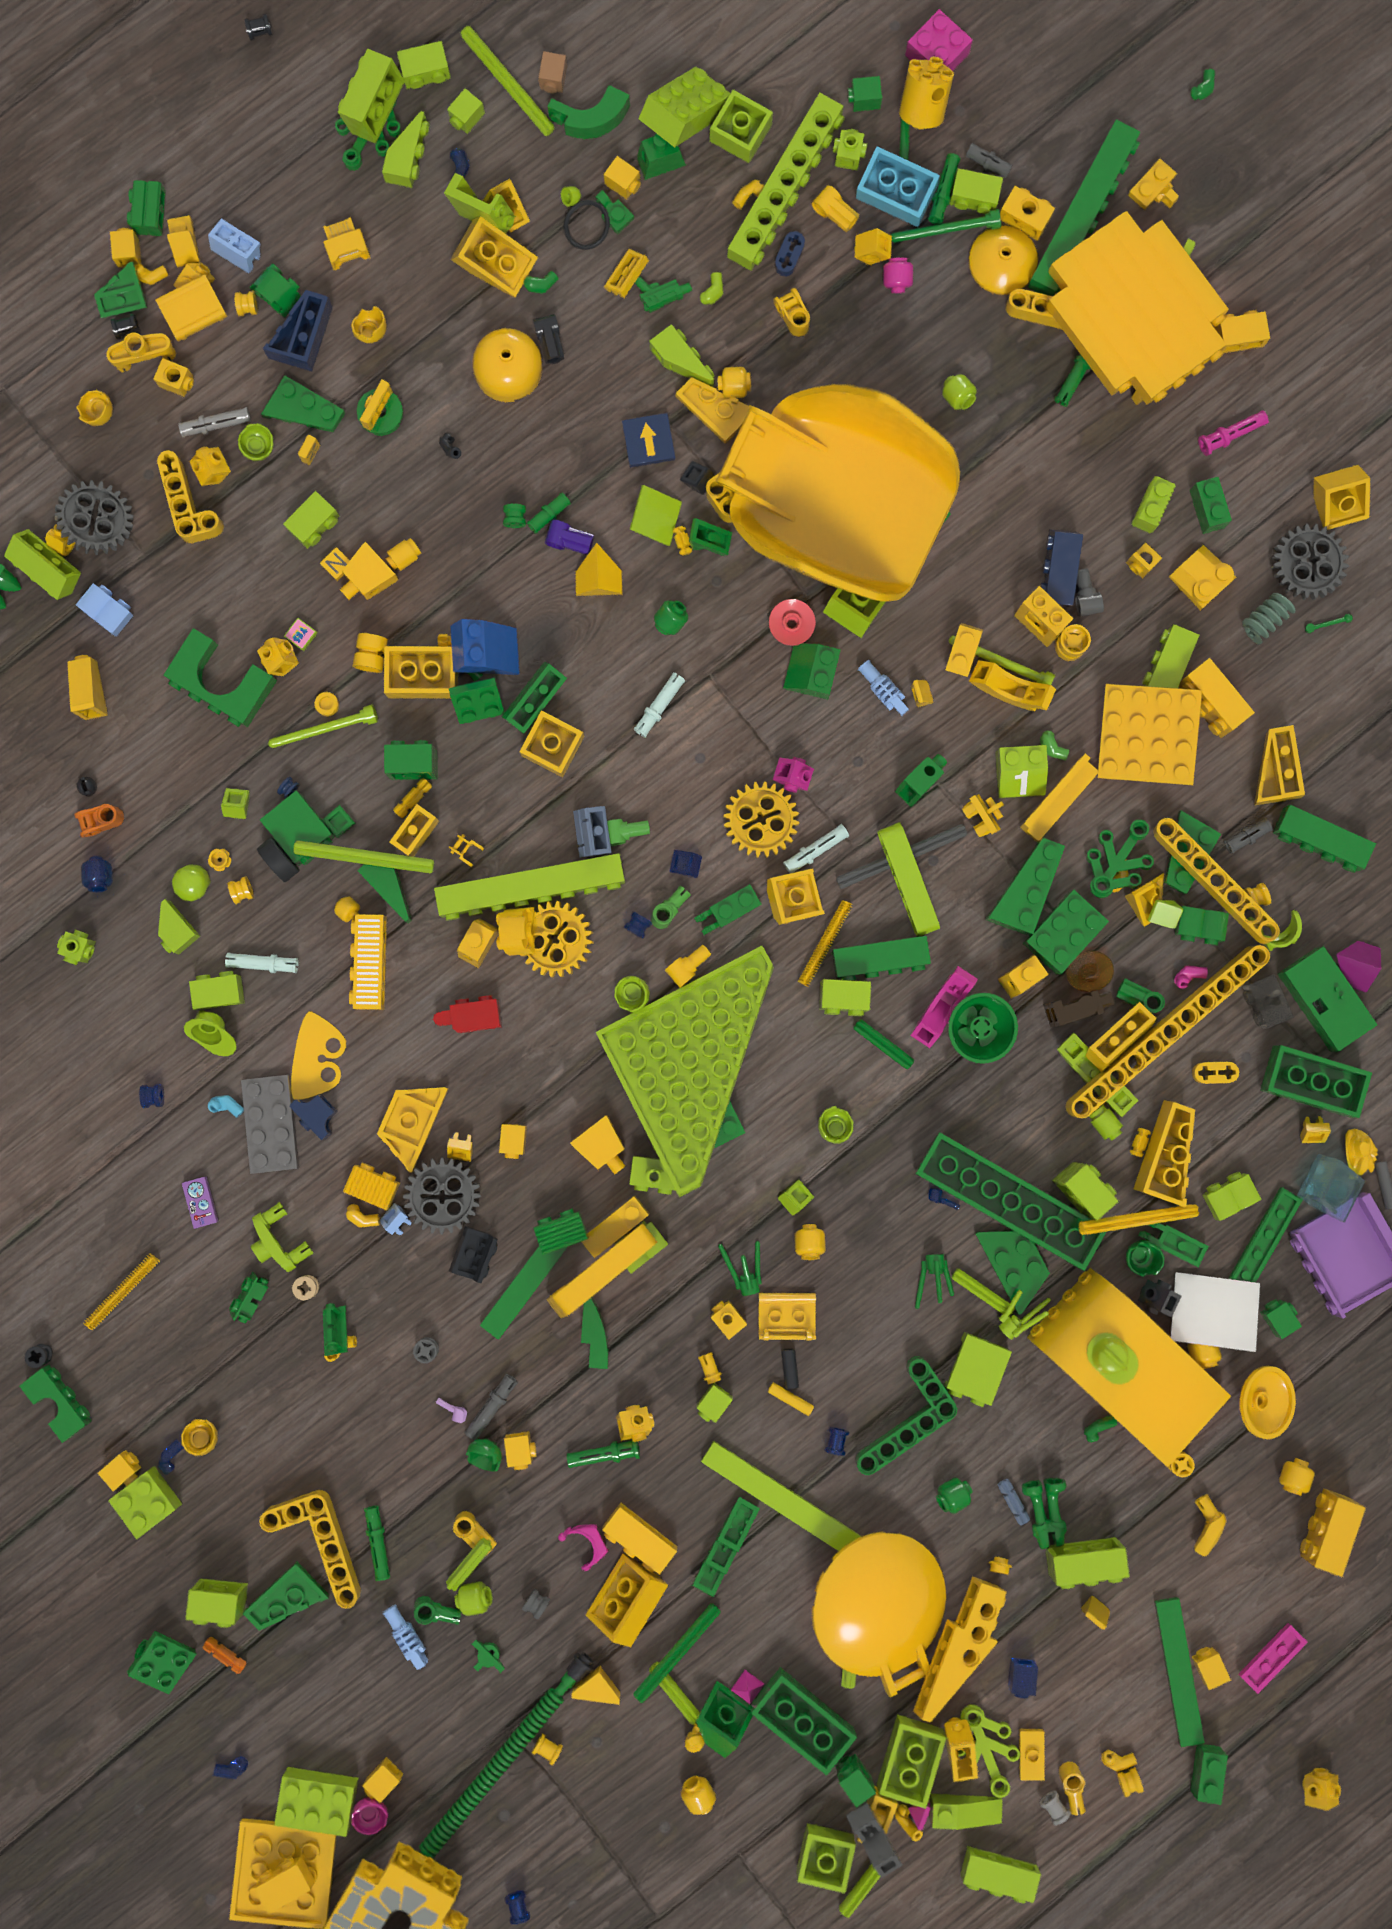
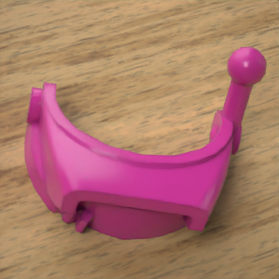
[558,1524,609,1571]

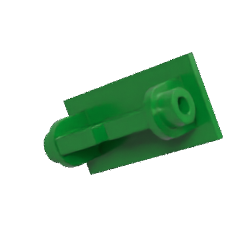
[229,1271,269,1324]
[323,1303,348,1356]

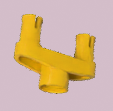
[106,333,176,372]

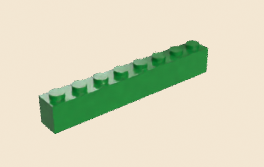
[1028,119,1141,296]

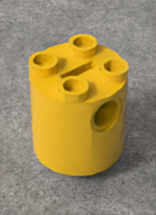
[899,57,954,129]

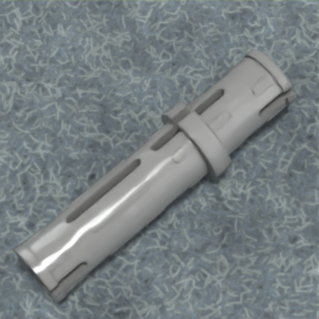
[178,407,251,437]

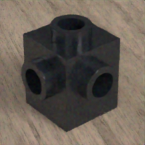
[1138,1279,1182,1317]

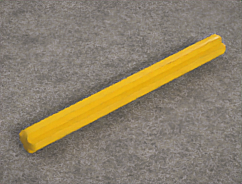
[1078,1204,1199,1235]

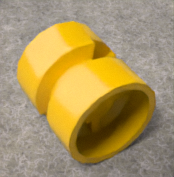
[1055,624,1091,661]
[352,633,388,673]

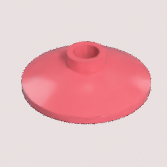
[769,599,815,646]

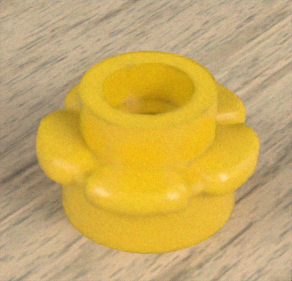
[208,849,231,871]
[989,1557,1012,1575]

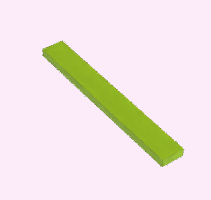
[701,1441,862,1551]

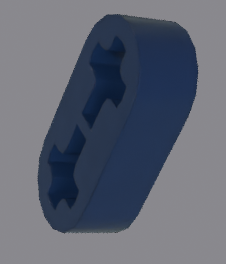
[775,231,805,276]

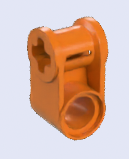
[74,804,124,838]

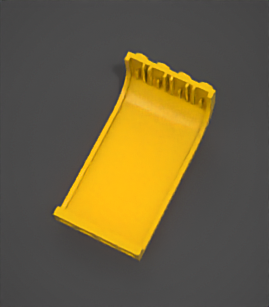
[1027,1268,1231,1467]

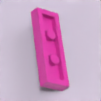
[1239,1623,1308,1694]

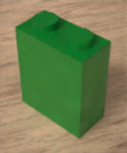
[260,790,335,866]

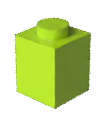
[447,89,485,134]
[697,1382,733,1423]

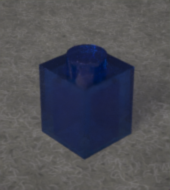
[1008,1658,1038,1699]

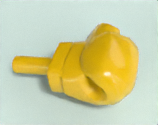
[685,1723,705,1753]

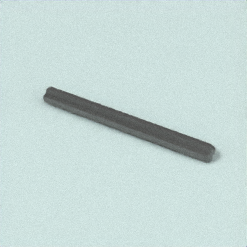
[836,824,967,889]

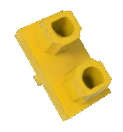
[962,794,1004,837]

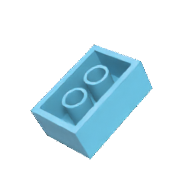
[856,146,940,227]

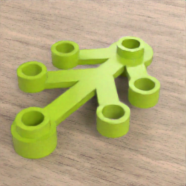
[958,1704,1020,1798]

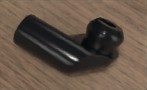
[439,432,461,459]

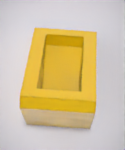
[571,1666,621,1705]

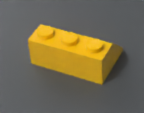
[586,1553,668,1647]

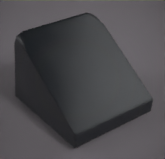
[680,461,715,495]

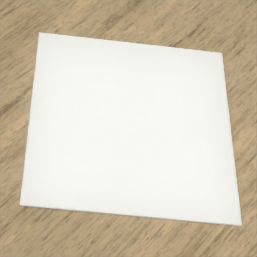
[1171,1272,1260,1352]

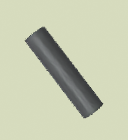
[1375,1161,1392,1209]

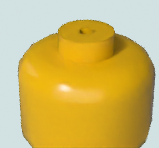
[334,897,360,922]

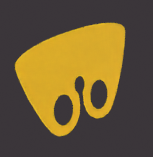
[291,1012,346,1100]

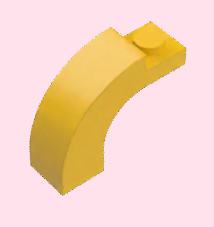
[969,660,1056,711]

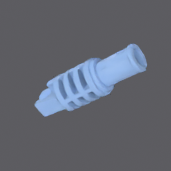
[858,660,909,716]
[383,1604,428,1670]

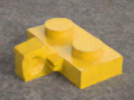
[1128,159,1179,210]

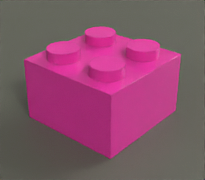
[905,9,973,71]

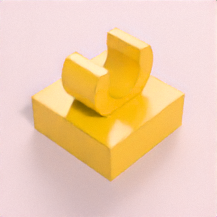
[1300,1116,1331,1143]
[447,1132,473,1162]

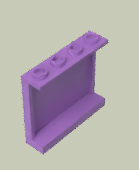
[1289,1192,1392,1319]

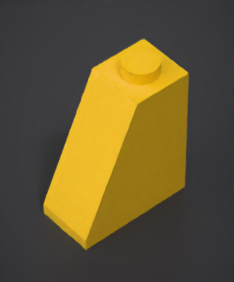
[67,655,108,720]

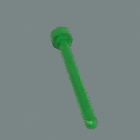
[891,209,1001,242]

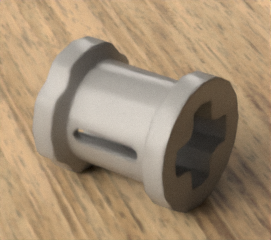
[1039,1791,1071,1825]

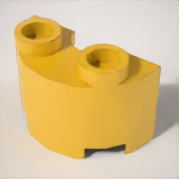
[496,907,535,956]

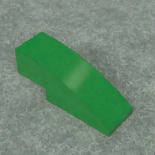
[581,1297,609,1369]

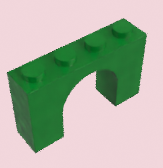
[163,628,277,728]

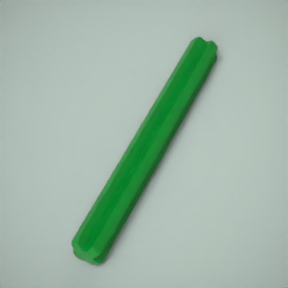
[633,1603,721,1703]

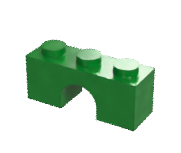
[19,1365,92,1443]

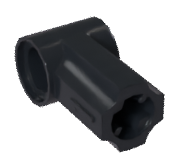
[533,314,564,364]

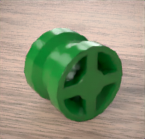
[503,504,526,528]

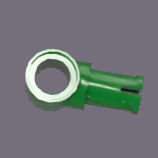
[413,1596,461,1625]

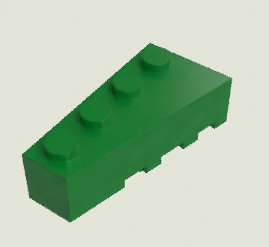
[985,838,1065,936]

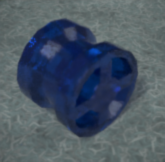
[623,911,652,939]
[139,1084,164,1108]

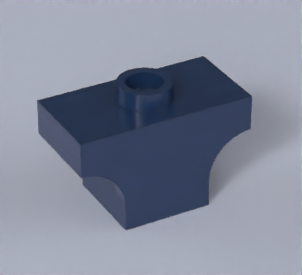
[289,1095,338,1140]

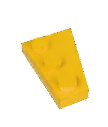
[676,377,753,443]

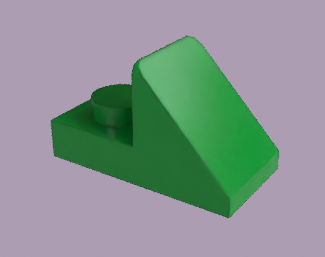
[689,518,732,556]

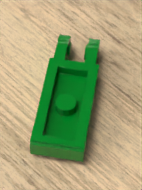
[694,884,762,935]
[1138,1223,1209,1267]

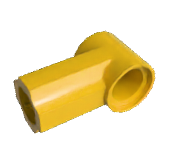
[811,185,859,232]
[453,1511,497,1556]

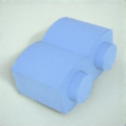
[76,584,134,637]

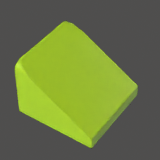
[221,788,250,819]
[1148,900,1183,929]
[778,1180,814,1215]

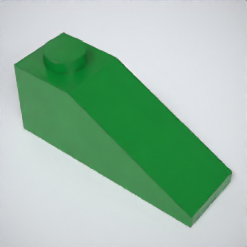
[357,864,412,924]

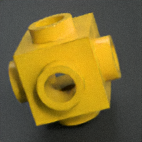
[189,447,231,486]
[257,637,299,676]
[616,1405,654,1442]
[1303,1768,1341,1811]

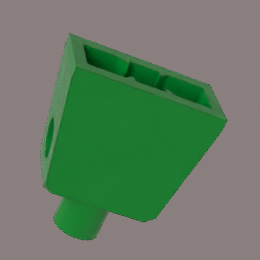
[637,134,686,180]
[894,754,947,807]

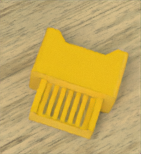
[323,217,370,270]

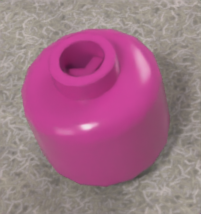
[883,258,913,294]

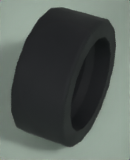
[257,837,300,882]

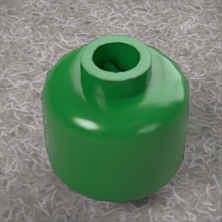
[654,600,688,635]
[936,1477,973,1514]

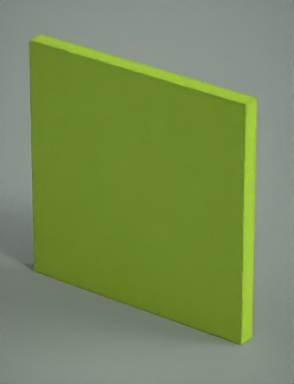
[629,485,682,546]

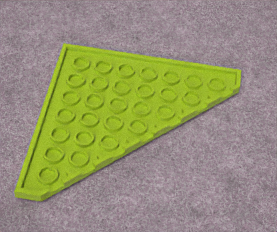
[596,946,774,1197]

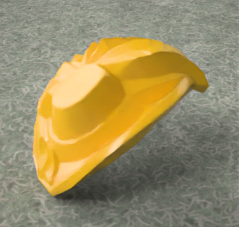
[1345,1128,1378,1176]

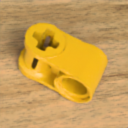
[773,288,810,337]

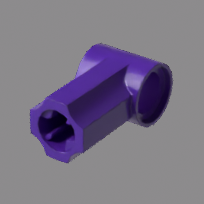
[545,520,594,555]

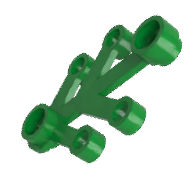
[335,99,401,171]
[1086,820,1154,898]

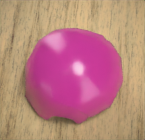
[351,1797,388,1835]

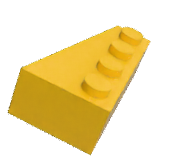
[1133,1100,1195,1207]

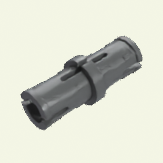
[966,143,1013,179]
[1224,818,1273,854]

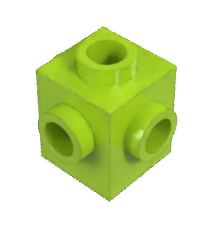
[833,129,867,170]
[57,930,96,965]

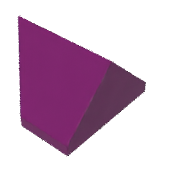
[1337,941,1381,993]

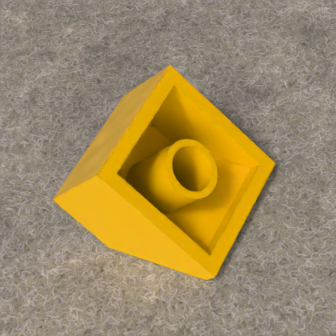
[1314,465,1370,530]

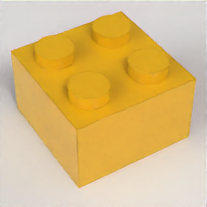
[520,710,584,778]

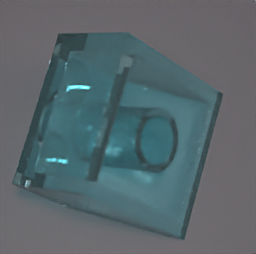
[1297,1154,1365,1223]

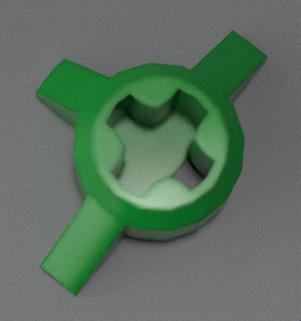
[472,1639,505,1673]

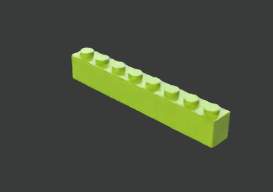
[434,854,625,921]

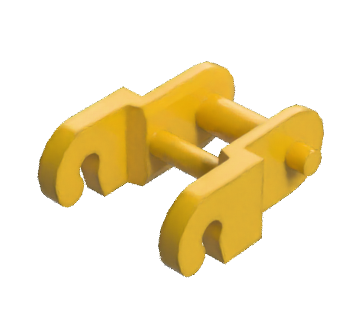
[449,834,484,867]

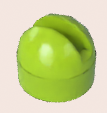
[561,186,581,207]

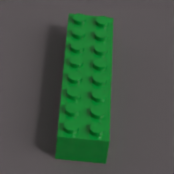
[915,1132,1107,1271]

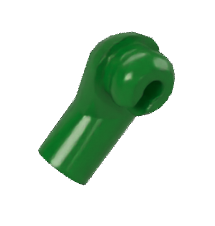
[1191,69,1215,100]
[523,271,559,294]
[1084,1415,1117,1442]

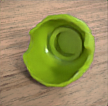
[238,424,274,461]
[172,864,211,901]
[614,976,650,1012]
[818,1106,854,1144]

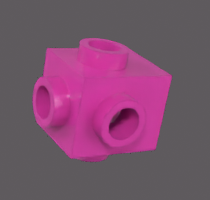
[773,757,814,793]

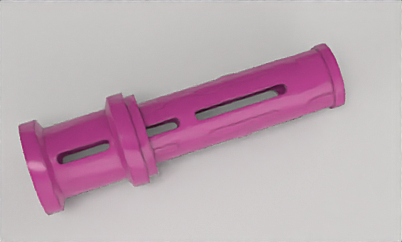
[1198,410,1269,456]

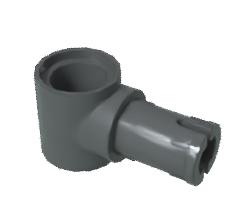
[1075,569,1104,617]

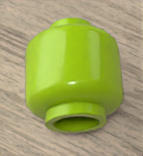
[942,374,977,410]
[455,1582,492,1616]

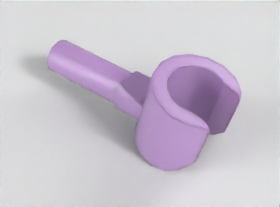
[436,1398,467,1423]

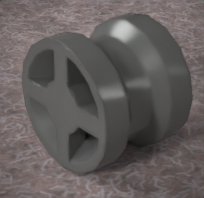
[413,1337,439,1363]
[521,1588,550,1620]

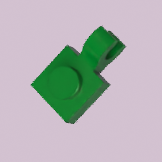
[595,191,634,235]

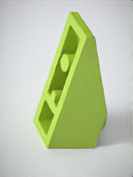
[929,1794,1003,1830]

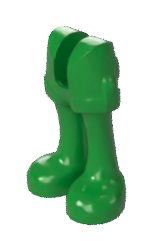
[1022,1478,1067,1549]

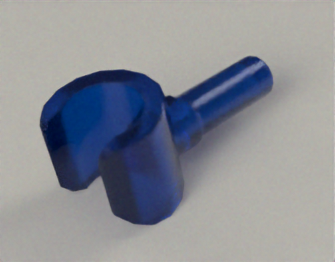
[928,1188,960,1210]

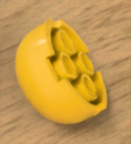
[473,328,542,402]

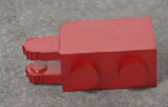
[432,995,502,1033]

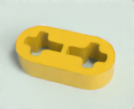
[1192,1062,1239,1084]

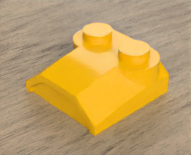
[1169,545,1236,610]
[767,869,825,925]

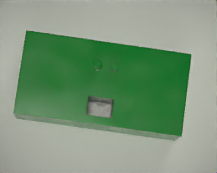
[1277,946,1378,1052]

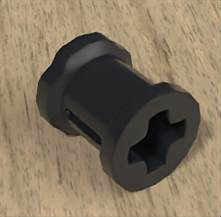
[244,14,273,41]
[111,314,141,340]
[24,1343,53,1368]

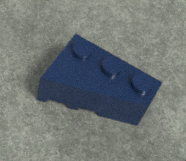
[263,290,333,372]
[1040,529,1083,606]

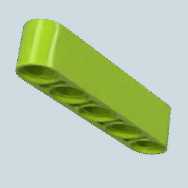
[877,822,940,937]

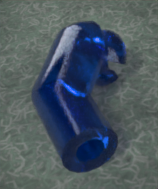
[158,1439,184,1475]
[213,1756,248,1779]

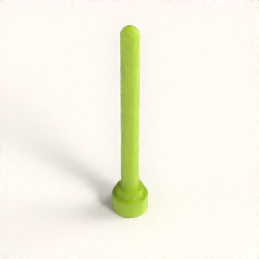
[949,636,1055,685]
[268,704,378,748]

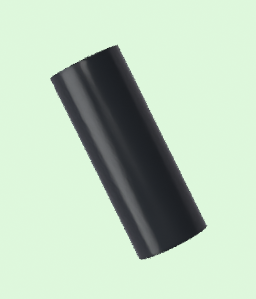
[781,1348,799,1389]

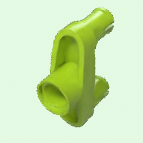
[250,1202,314,1273]

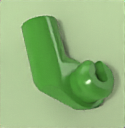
[1040,730,1069,761]

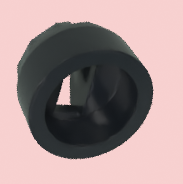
[77,777,97,796]

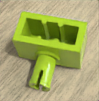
[630,1156,676,1194]

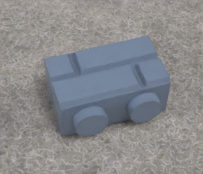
[573,806,611,857]

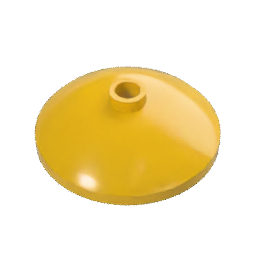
[969,226,1038,295]
[1239,1366,1296,1439]

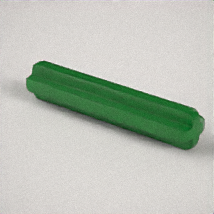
[853,1019,914,1069]

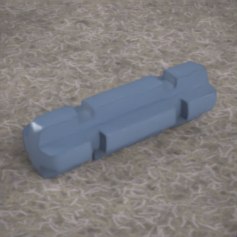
[998,1479,1030,1525]

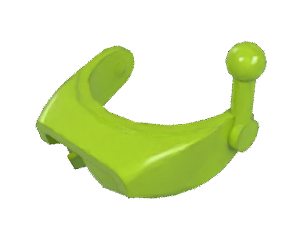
[1247,910,1302,951]

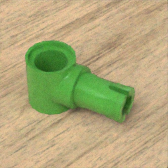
[607,819,650,846]
[651,886,691,929]

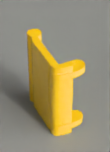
[155,274,228,342]
[759,1293,816,1341]

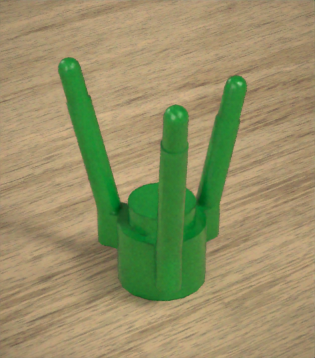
[718,1241,762,1296]
[915,1254,954,1309]

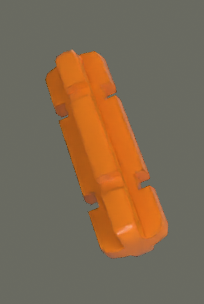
[203,1637,247,1674]

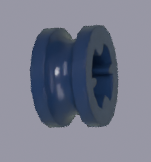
[277,777,300,799]

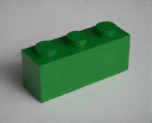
[502,662,567,734]

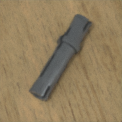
[464,1373,518,1441]

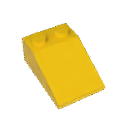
[451,216,538,298]

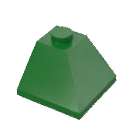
[696,1681,753,1758]

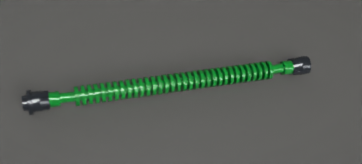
[419,1652,594,1859]

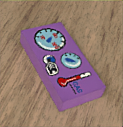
[182,1177,219,1229]

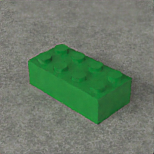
[1260,1045,1372,1118]
[750,1667,857,1776]

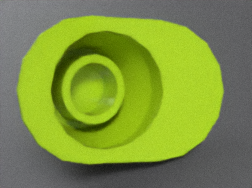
[184,1010,236,1056]
[1087,1333,1139,1384]

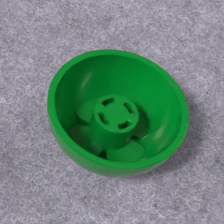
[948,993,1018,1063]

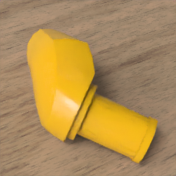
[1194,1494,1226,1556]

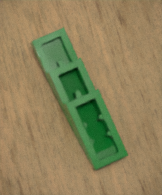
[691,1497,760,1597]

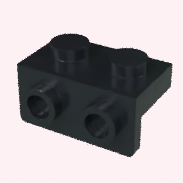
[449,1226,498,1284]

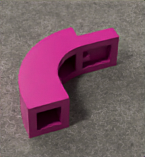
[910,966,978,1048]

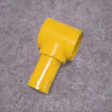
[665,945,711,988]
[1059,1762,1086,1815]

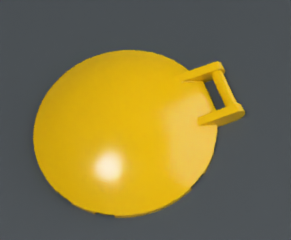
[812,1532,946,1698]

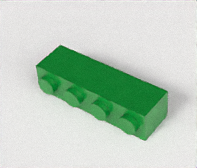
[1272,805,1376,873]
[832,936,931,981]

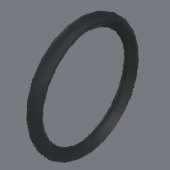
[564,200,610,250]

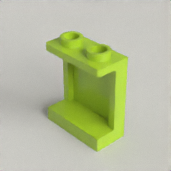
[444,173,515,234]
[944,1332,1012,1407]

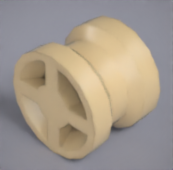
[292,1275,319,1300]

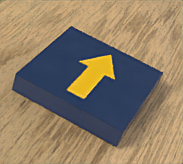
[622,413,675,468]

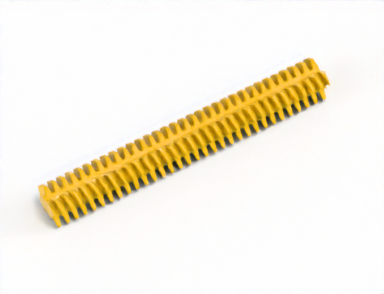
[797,900,853,987]
[83,1253,160,1330]

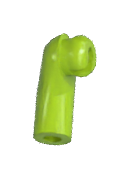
[700,272,723,305]

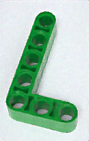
[855,1356,957,1475]

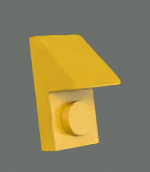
[167,215,200,267]

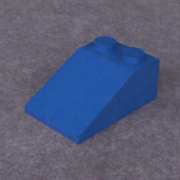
[450,619,519,675]

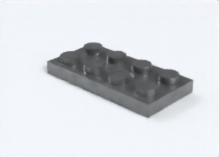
[241,1075,299,1174]

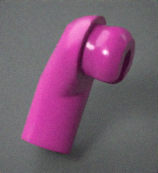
[1174,966,1208,989]

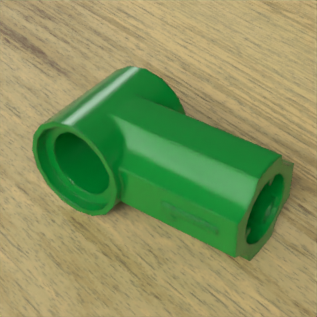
[1115,978,1165,1014]

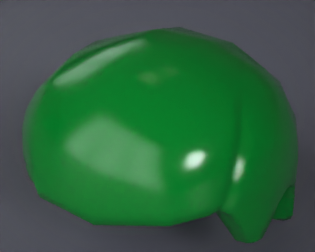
[1125,1240,1165,1277]
[466,1439,502,1472]

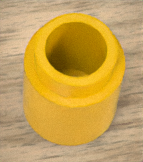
[386,538,421,571]

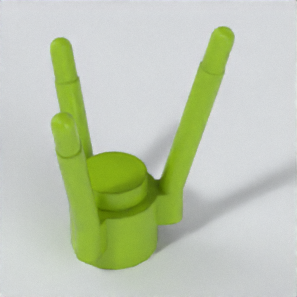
[999,1290,1051,1340]

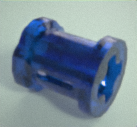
[824,1427,849,1456]
[504,1891,531,1925]

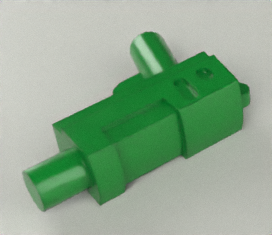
[635,277,692,313]

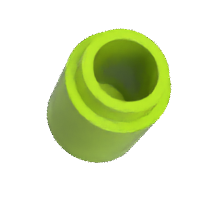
[1089,1105,1123,1141]

